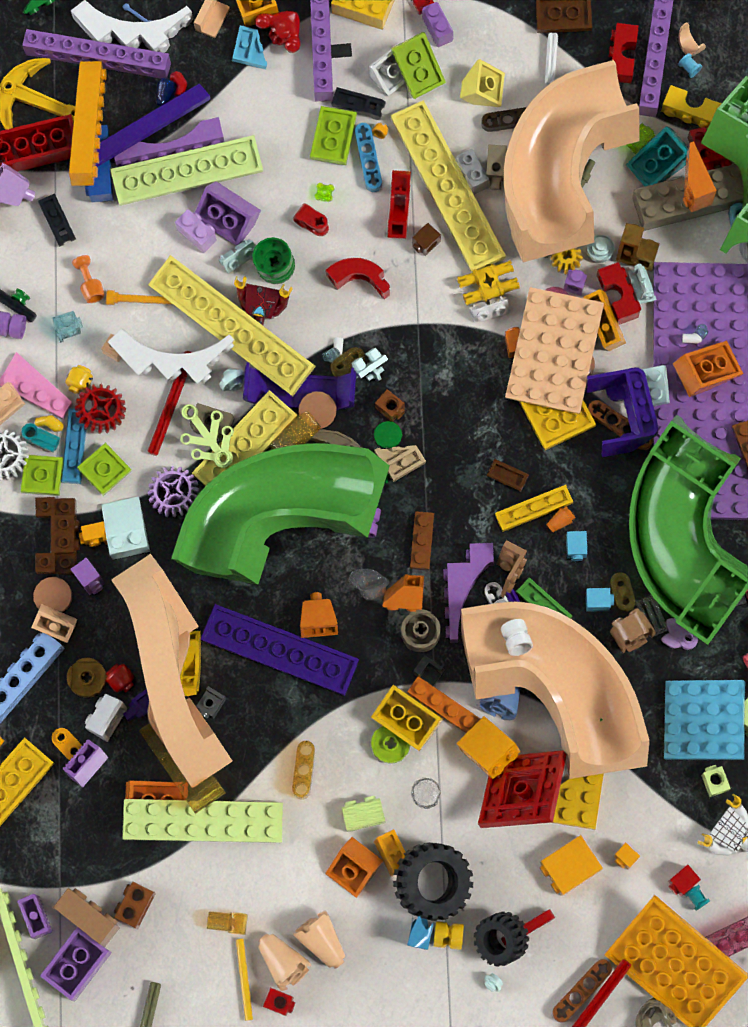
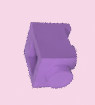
[563,269,587,296]

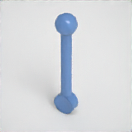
[123,3,152,22]

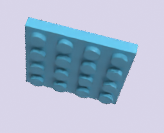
[664,680,745,760]

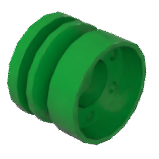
[252,237,295,284]

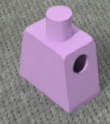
[0,163,35,206]

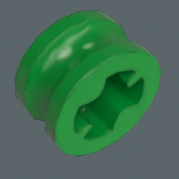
[11,288,30,305]

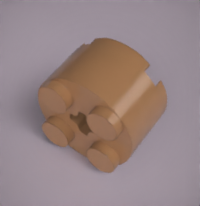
[610,608,656,653]

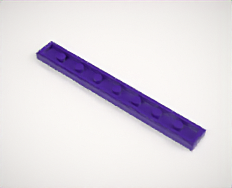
[96,84,210,167]

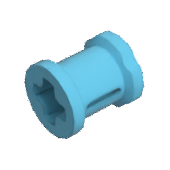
[678,53,702,78]

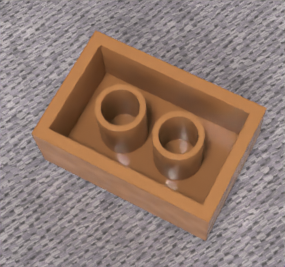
[53,888,120,947]

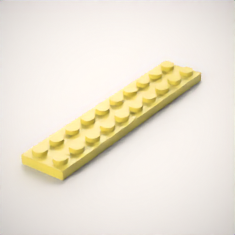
[391,100,506,273]
[148,255,316,396]

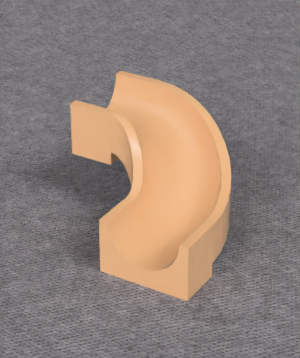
[461,602,649,779]

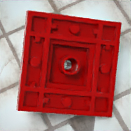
[478,750,567,828]

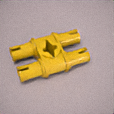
[457,260,520,306]

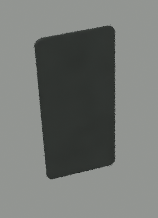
[331,43,352,58]

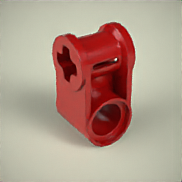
[293,203,329,236]

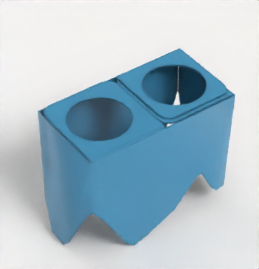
[407,916,434,950]

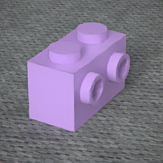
[175,209,217,253]

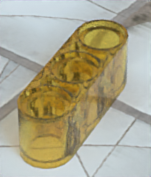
[269,411,321,450]
[292,741,316,800]

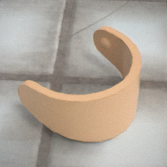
[678,23,706,56]

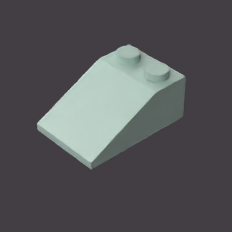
[101,496,150,560]

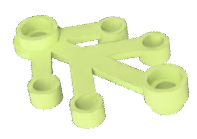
[180,404,234,468]

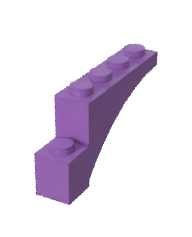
[443,543,494,643]

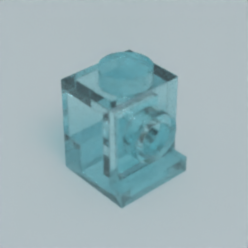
[52,311,83,343]

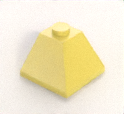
[460,59,505,107]

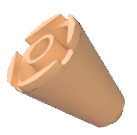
[293,910,345,969]
[258,934,311,991]

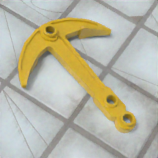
[0,58,100,130]

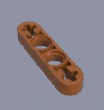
[588,400,653,450]
[552,959,612,1022]

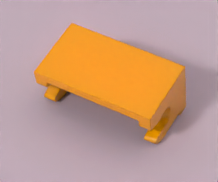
[374,829,405,877]

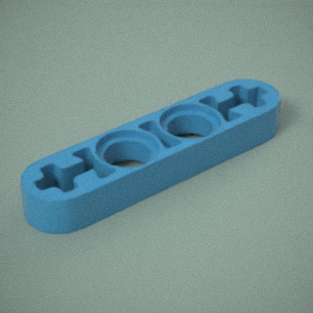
[355,123,382,192]

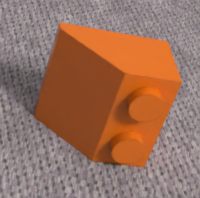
[325,837,383,898]

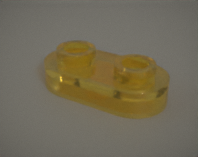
[331,347,365,377]
[610,573,636,611]

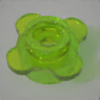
[315,183,334,202]

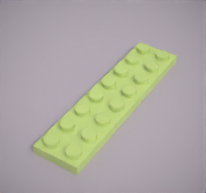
[110,135,263,206]
[123,799,283,843]

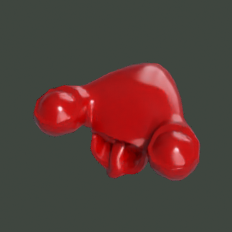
[255,11,301,53]

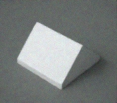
[369,44,405,96]

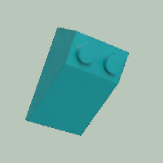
[626,126,689,187]

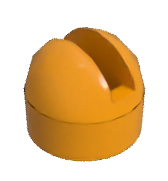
[372,122,388,139]

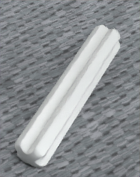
[545,33,558,85]

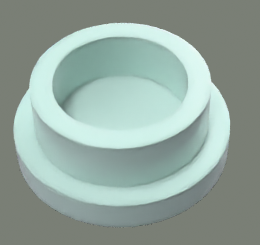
[484,973,503,992]

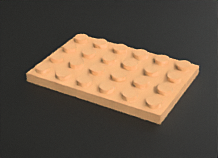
[505,287,604,414]

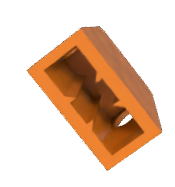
[300,592,338,638]

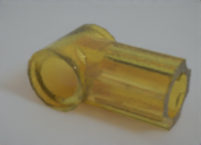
[207,912,248,935]

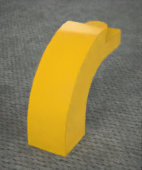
[180,631,201,696]

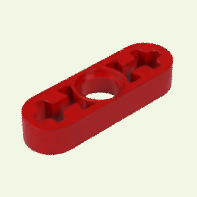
[500,909,555,947]

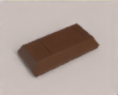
[486,459,529,491]

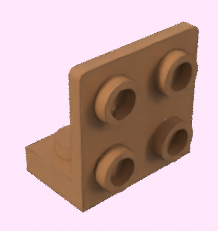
[497,540,527,598]

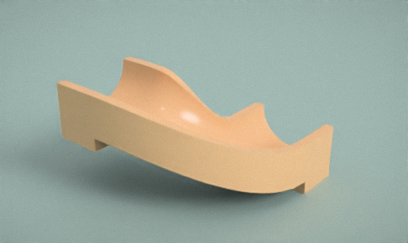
[504,60,639,262]
[112,554,232,788]

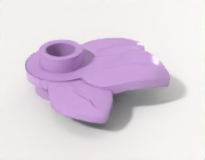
[661,618,698,650]

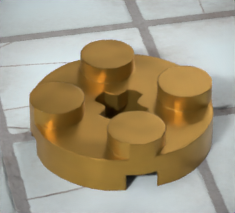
[67,658,107,698]

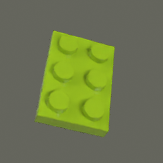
[391,32,446,99]
[310,106,357,165]

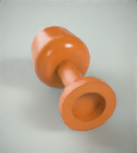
[72,255,104,303]

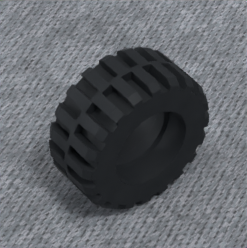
[393,842,474,921]

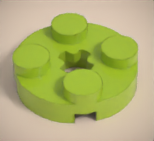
[371,726,410,764]

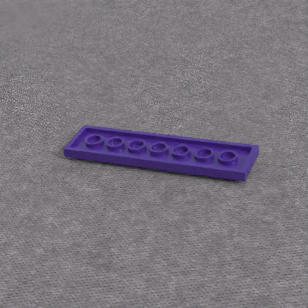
[200,604,359,696]

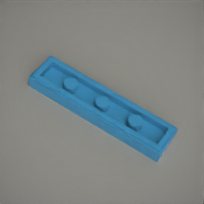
[61,409,88,484]

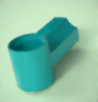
[21,423,60,453]

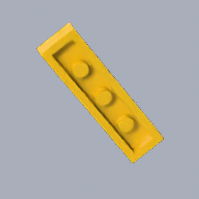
[495,485,573,532]

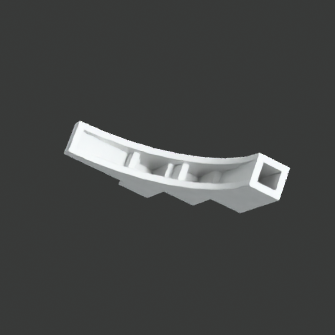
[71,0,193,53]
[108,329,235,384]

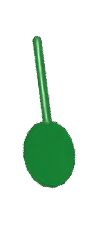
[374,421,402,483]

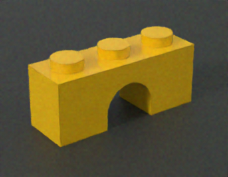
[661,85,722,130]

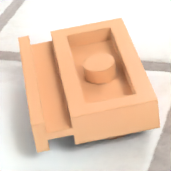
[0,382,25,425]

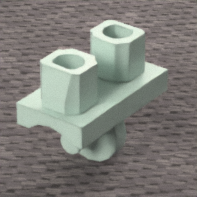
[352,348,388,382]

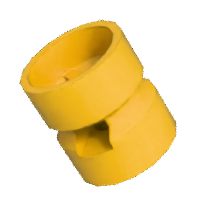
[433,921,464,950]

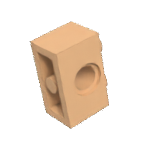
[31,604,77,643]

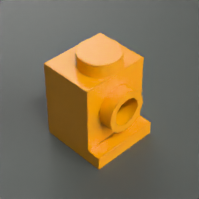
[79,522,108,547]

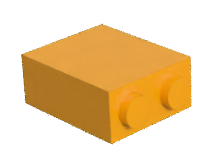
[456,716,521,779]
[539,835,603,896]

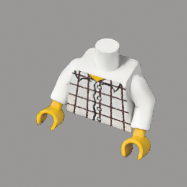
[698,794,748,856]

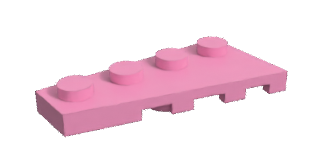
[0,352,73,420]

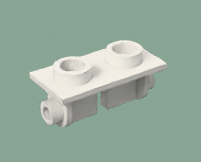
[470,296,510,323]

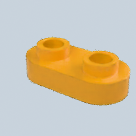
[52,728,82,761]

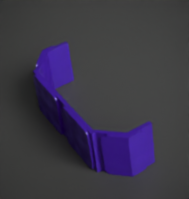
[243,362,356,410]

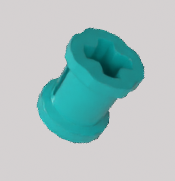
[684,885,710,911]

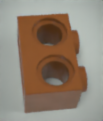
[114,881,156,929]

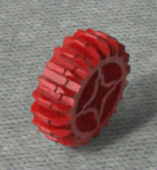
[75,383,126,434]

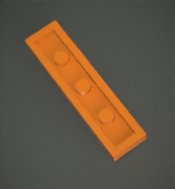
[407,676,480,733]

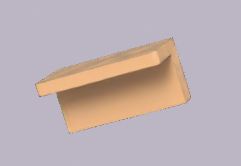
[194,0,230,38]

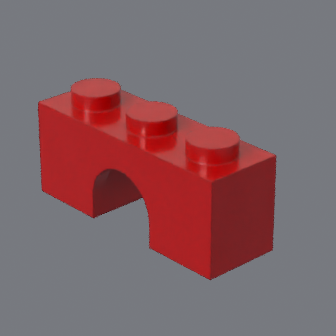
[609,23,639,84]
[596,262,641,325]

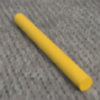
[236,939,253,1021]

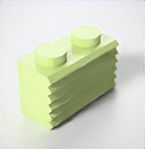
[341,796,386,832]

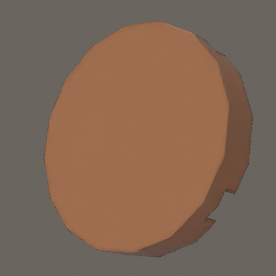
[299,392,337,429]
[34,577,72,612]

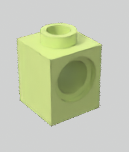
[701,765,731,797]

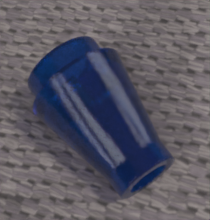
[155,78,175,106]

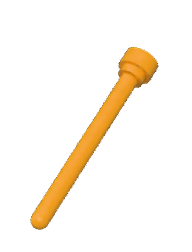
[106,290,172,305]

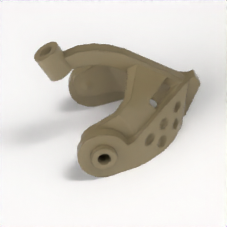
[635,997,677,1027]

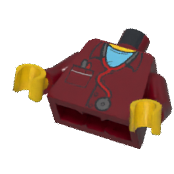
[234,276,293,325]

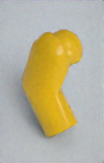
[35,415,64,432]

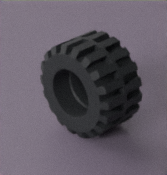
[474,911,529,967]

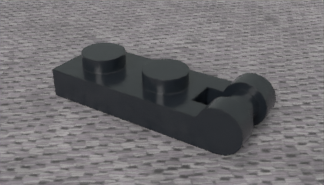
[331,87,386,120]
[38,193,76,247]

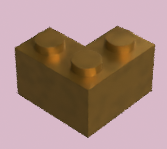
[616,223,660,271]

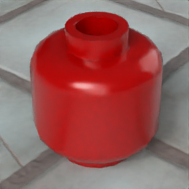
[106,663,135,692]

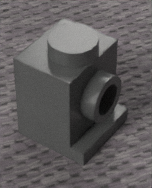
[196,686,226,719]

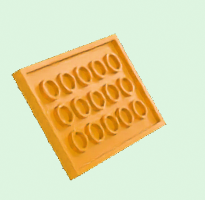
[604,894,748,1027]

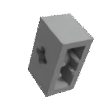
[456,149,489,195]

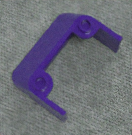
[586,367,658,457]

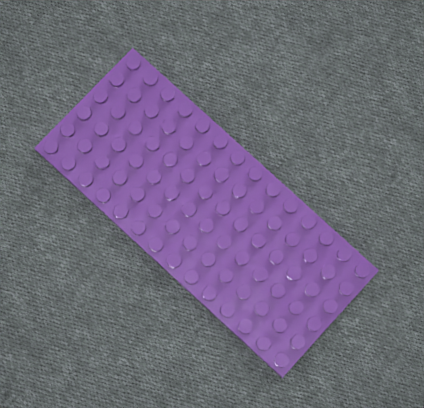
[653,262,748,520]

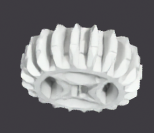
[0,429,29,481]

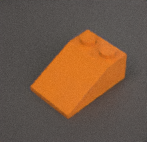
[683,141,717,213]
[673,341,743,397]
[125,781,189,800]

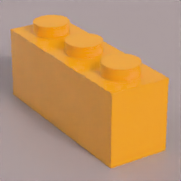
[583,289,626,351]

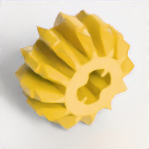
[550,248,583,275]

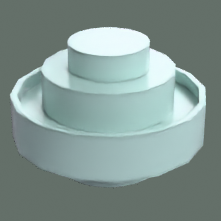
[587,235,615,263]
[219,368,245,391]

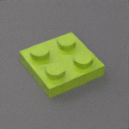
[77,442,131,496]
[21,455,64,496]

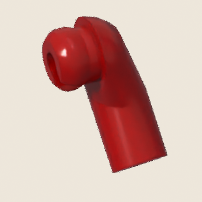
[170,71,187,97]

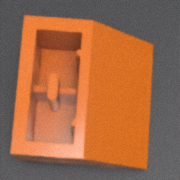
[383,575,424,612]

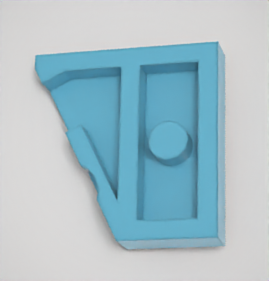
[232,25,267,69]

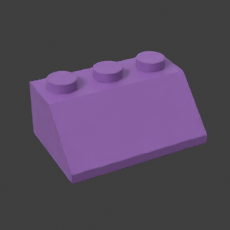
[195,181,261,246]

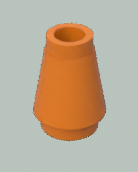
[546,506,575,533]

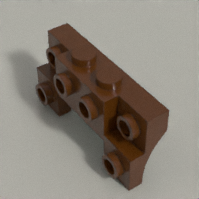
[35,497,80,575]

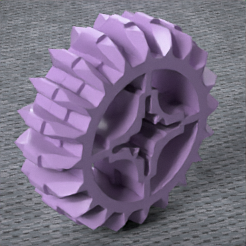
[148,466,200,517]

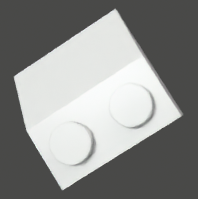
[85,694,128,742]

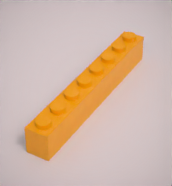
[69,61,107,186]

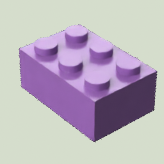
[40,927,112,1002]

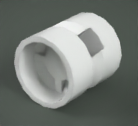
[501,619,533,656]

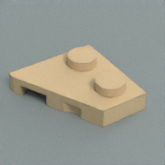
[374,445,426,482]

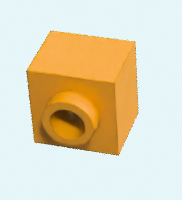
[614,842,640,869]

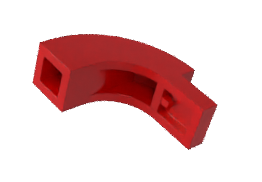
[388,170,411,239]
[325,258,390,299]

